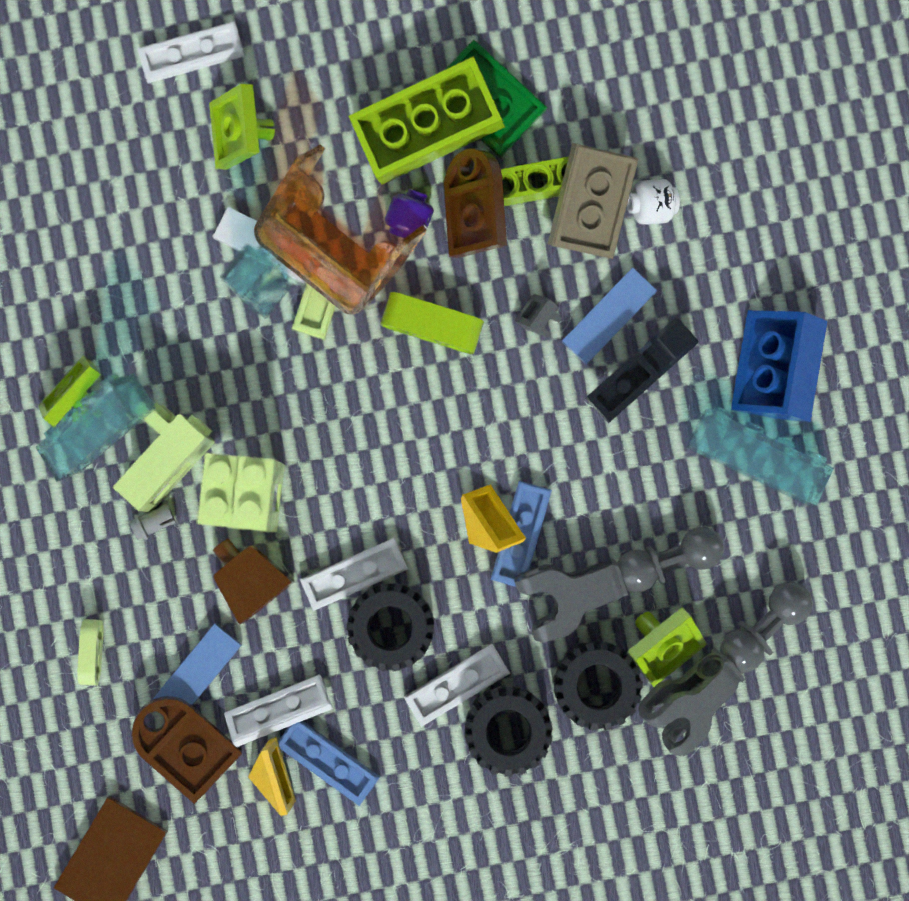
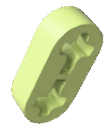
[77,619,104,686]

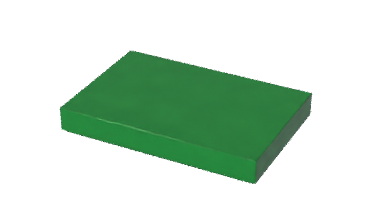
[444,39,547,158]

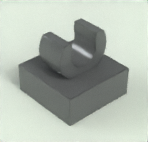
[514,293,562,337]

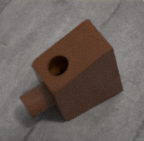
[212,538,295,624]

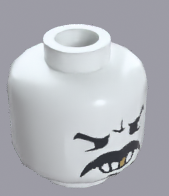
[627,179,680,224]

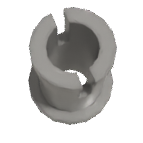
[129,503,176,540]

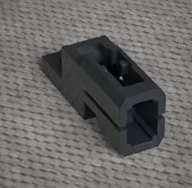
[586,317,699,424]

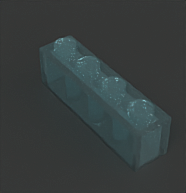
[220,243,290,320]
[35,373,156,482]
[686,407,834,506]

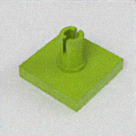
[209,84,275,170]
[38,355,108,427]
[628,607,707,687]

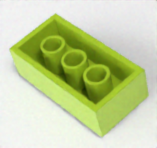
[348,57,505,185]

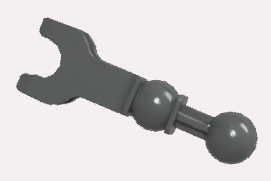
[514,527,724,643]
[639,582,813,756]

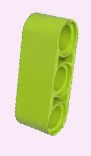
[501,156,569,206]
[380,292,484,354]

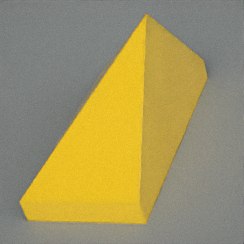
[461,484,526,553]
[248,737,296,816]

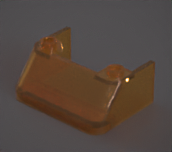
[254,144,427,315]

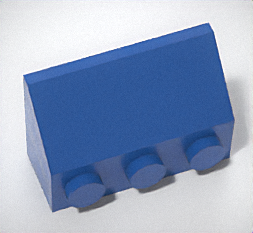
[731,310,828,422]

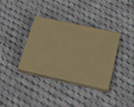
[547,143,639,259]

